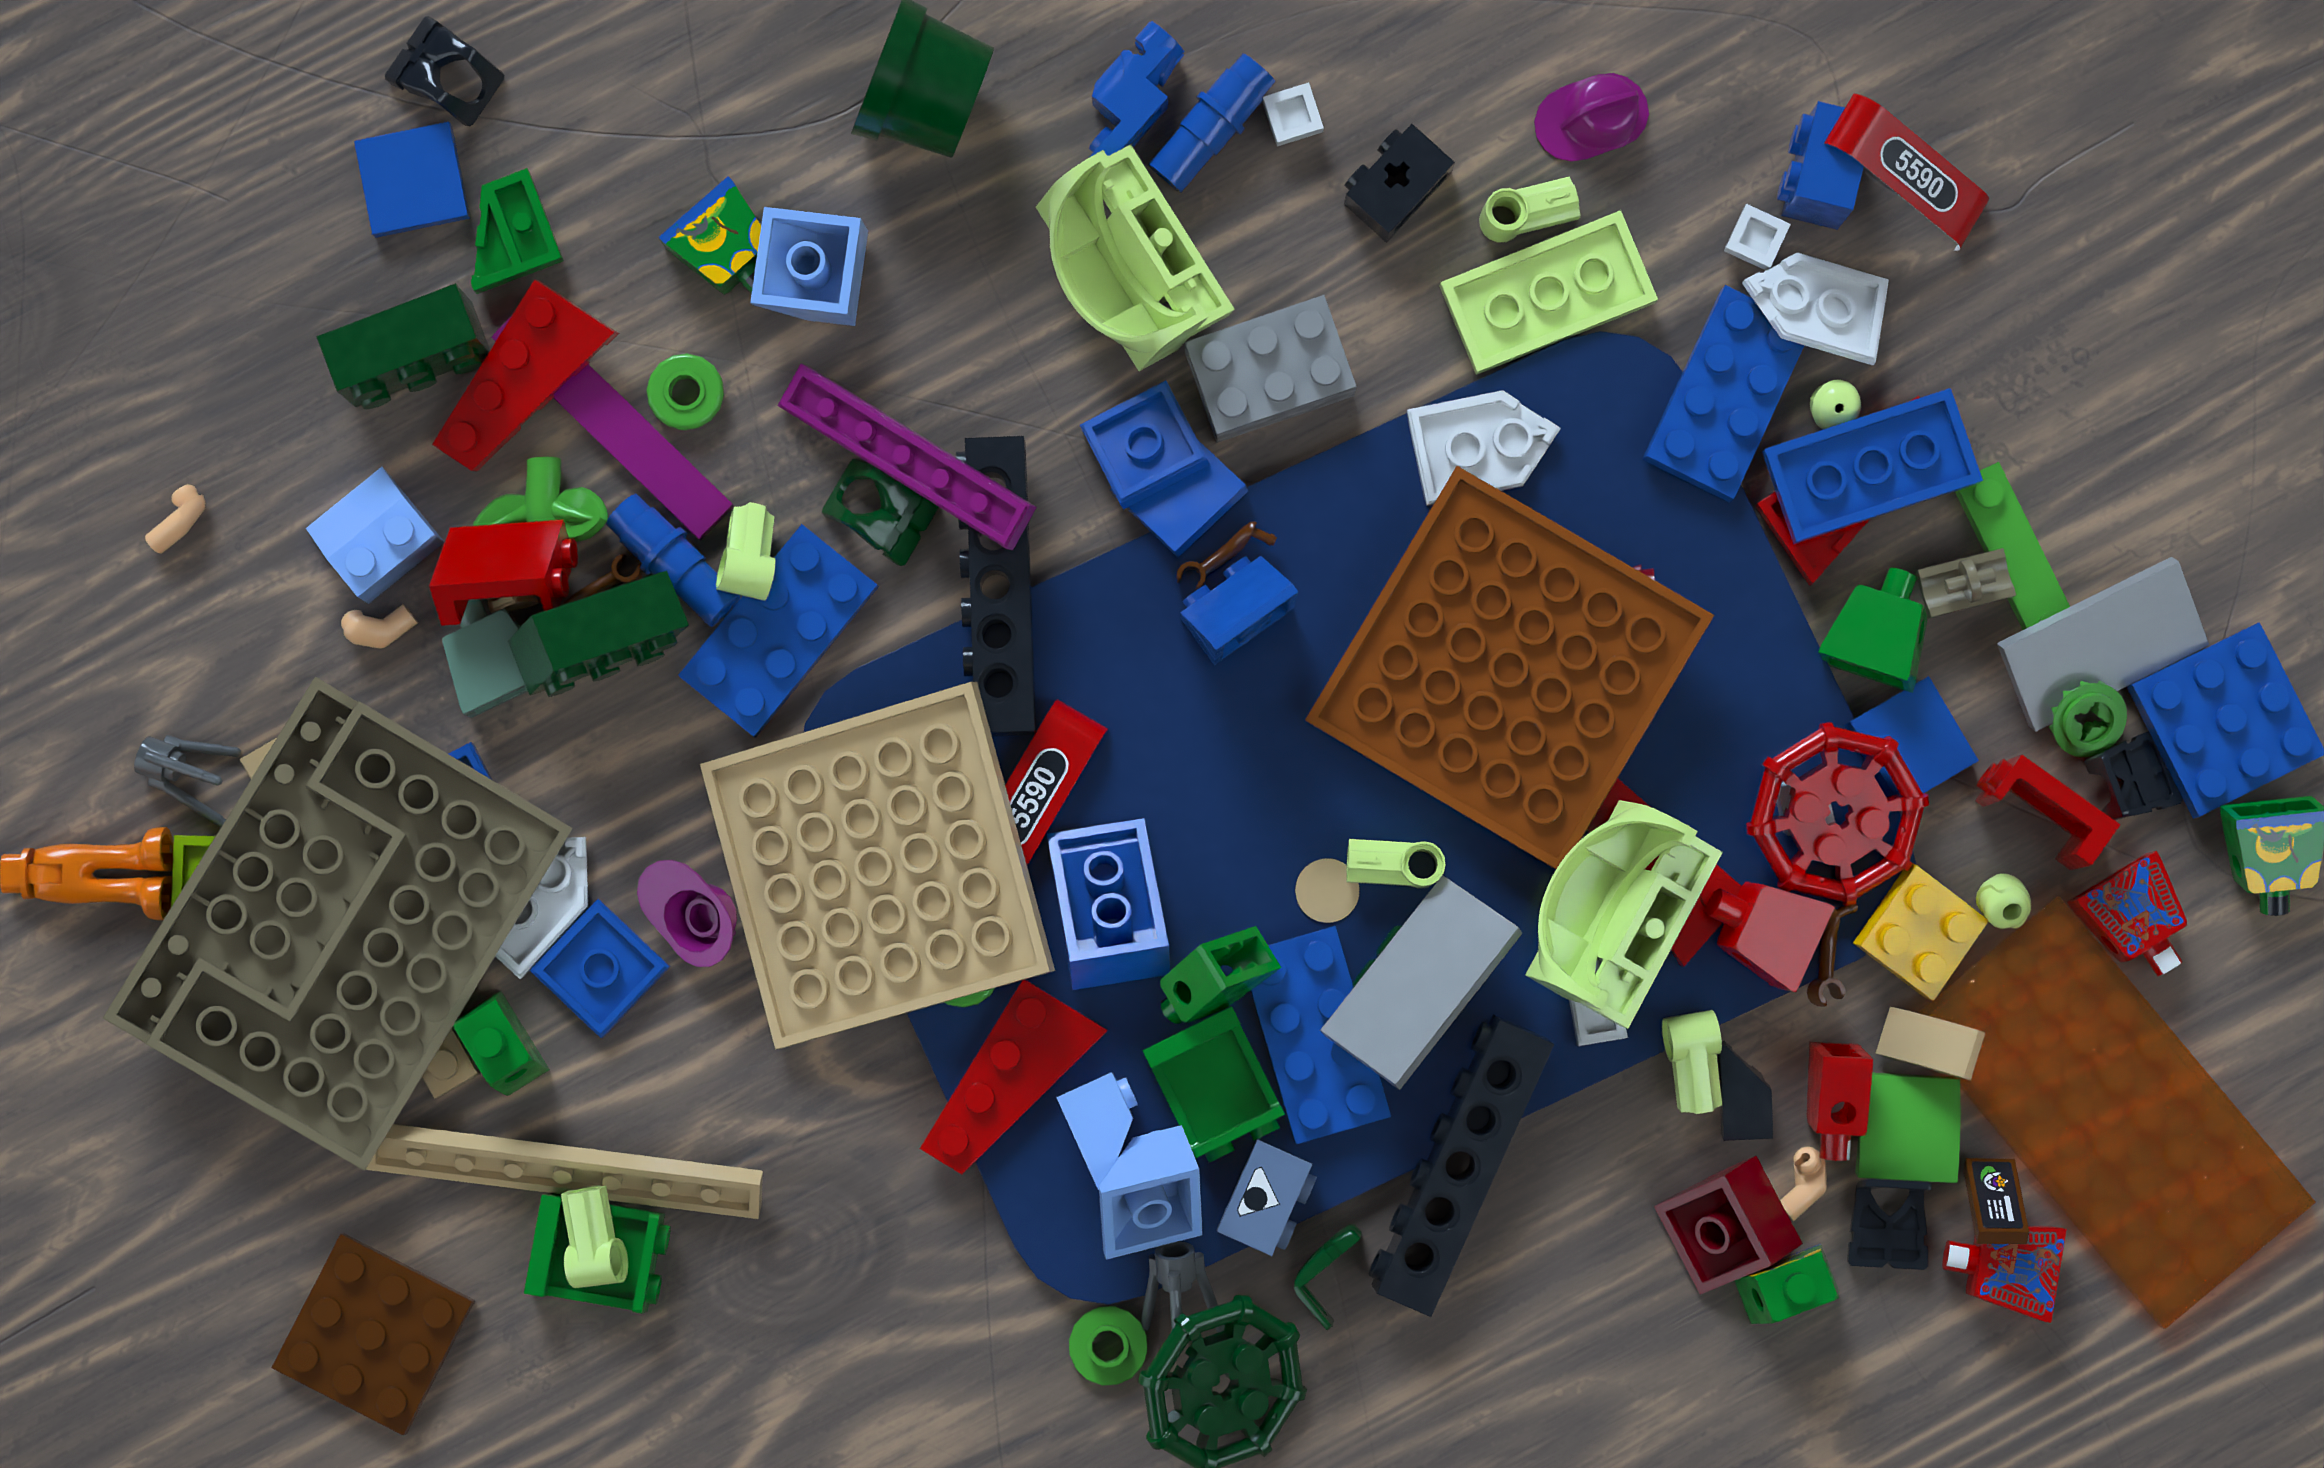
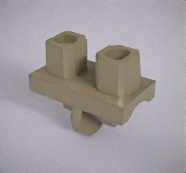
[1916,548,2016,619]

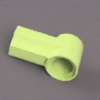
[1479,176,1581,242]
[716,502,775,601]
[1346,839,1446,888]
[1662,1010,1722,1114]
[561,1185,629,1288]

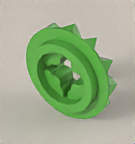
[2049,680,2127,757]

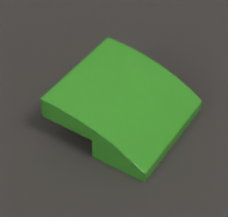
[1855,1073,1961,1183]

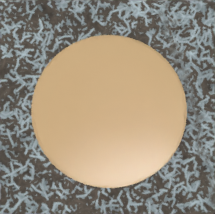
[1295,859,1359,923]

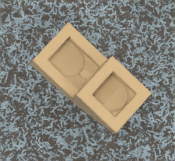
[1876,1007,1985,1080]

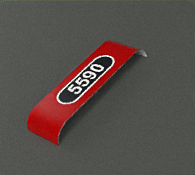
[1824,93,1989,251]
[1005,699,1108,865]

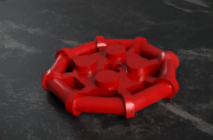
[1746,722,1929,906]

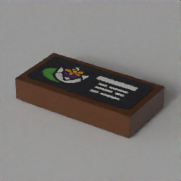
[1963,1158,2029,1244]

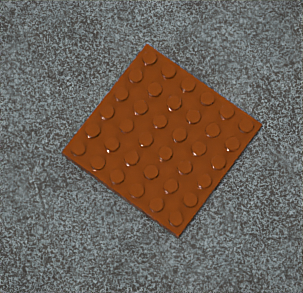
[1305,466,1714,869]

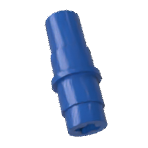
[1148,53,1276,193]
[606,493,741,627]

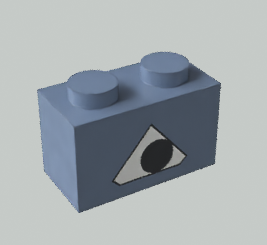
[1217,1139,1317,1256]

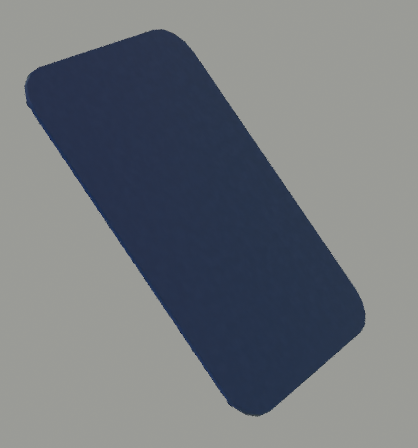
[803,331,1917,1304]

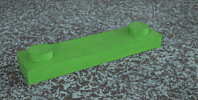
[1955,462,2070,630]

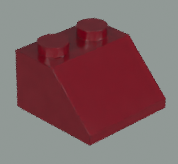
[1654,1155,1803,1295]

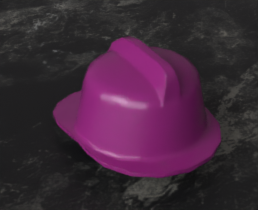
[1534,73,1649,162]
[637,860,737,967]

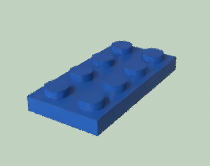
[1642,285,1804,503]
[1762,388,1983,544]
[678,524,879,738]
[1251,926,1391,1144]

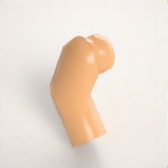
[145,484,205,554]
[341,604,418,649]
[1780,1146,1827,1221]

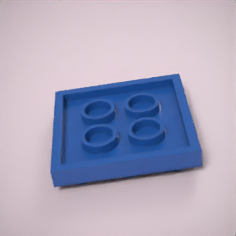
[2127,622,2324,819]

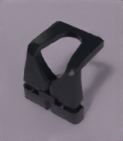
[385,16,505,127]
[2084,731,2182,820]
[1847,1179,1932,1270]

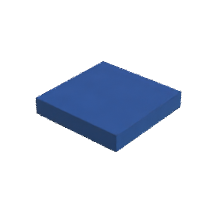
[354,122,470,238]
[1080,380,1210,510]
[1110,439,1248,557]
[1844,676,1979,797]
[530,899,671,1038]

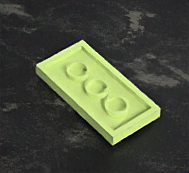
[1439,210,1658,375]

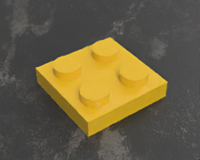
[1853,864,1989,1001]

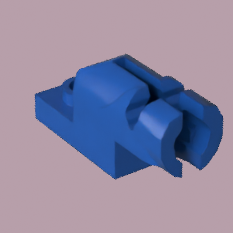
[1089,21,1184,158]

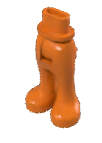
[0,827,174,920]

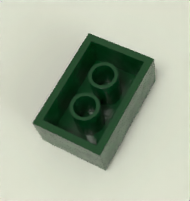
[316,283,490,409]
[508,570,689,697]

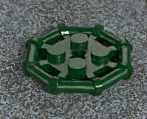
[1138,1295,1307,1468]

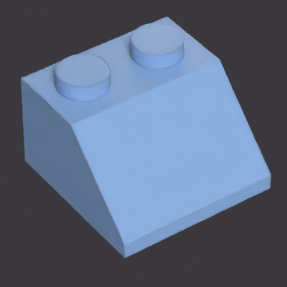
[750,207,868,326]
[306,467,444,604]
[1056,1072,1138,1190]
[1099,1125,1202,1260]

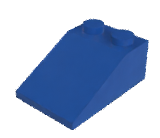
[1180,556,1298,666]
[1047,818,1170,990]

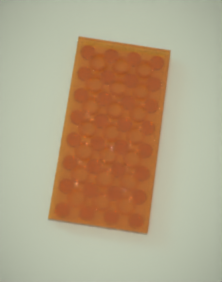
[1916,896,2316,1329]

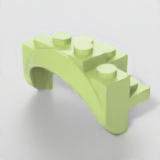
[1036,145,1235,371]
[1525,800,1723,1029]

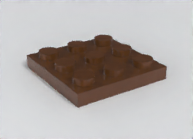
[271,1233,475,1436]

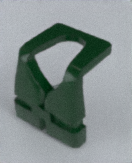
[822,459,939,566]
[1294,1224,1362,1331]

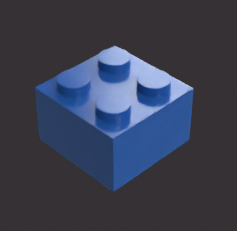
[1777,101,1864,230]

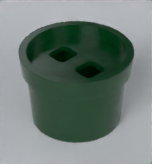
[851,0,994,158]

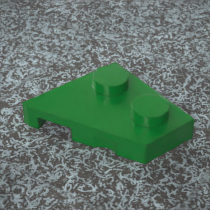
[471,168,564,294]

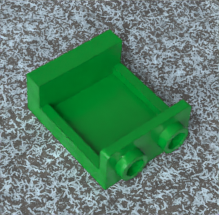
[1142,1007,1285,1163]
[524,1193,671,1314]

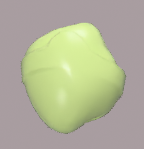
[1810,379,1861,429]
[1976,874,2031,929]

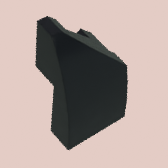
[1717,1041,1773,1141]

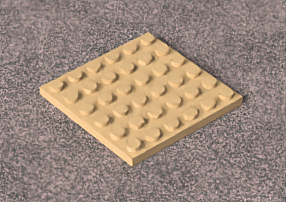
[700,682,1055,1050]

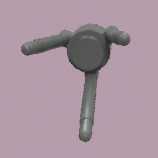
[134,735,241,827]
[1141,1241,1225,1333]

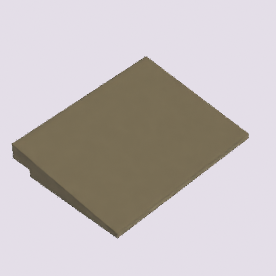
[103,677,573,1171]

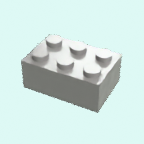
[1185,295,1357,443]

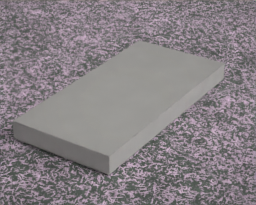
[1997,557,2209,732]
[1320,875,1522,1090]

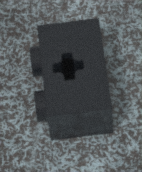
[1344,124,1455,243]

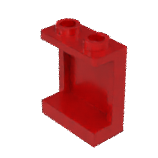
[429,519,578,626]
[1975,755,2121,870]

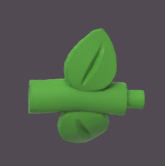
[473,457,608,542]

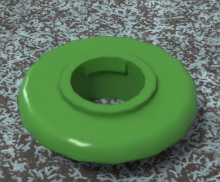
[647,353,724,430]
[1069,1306,1147,1385]

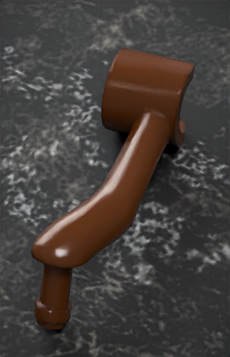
[1176,521,1277,591]
[538,554,644,606]
[1807,904,1858,1007]

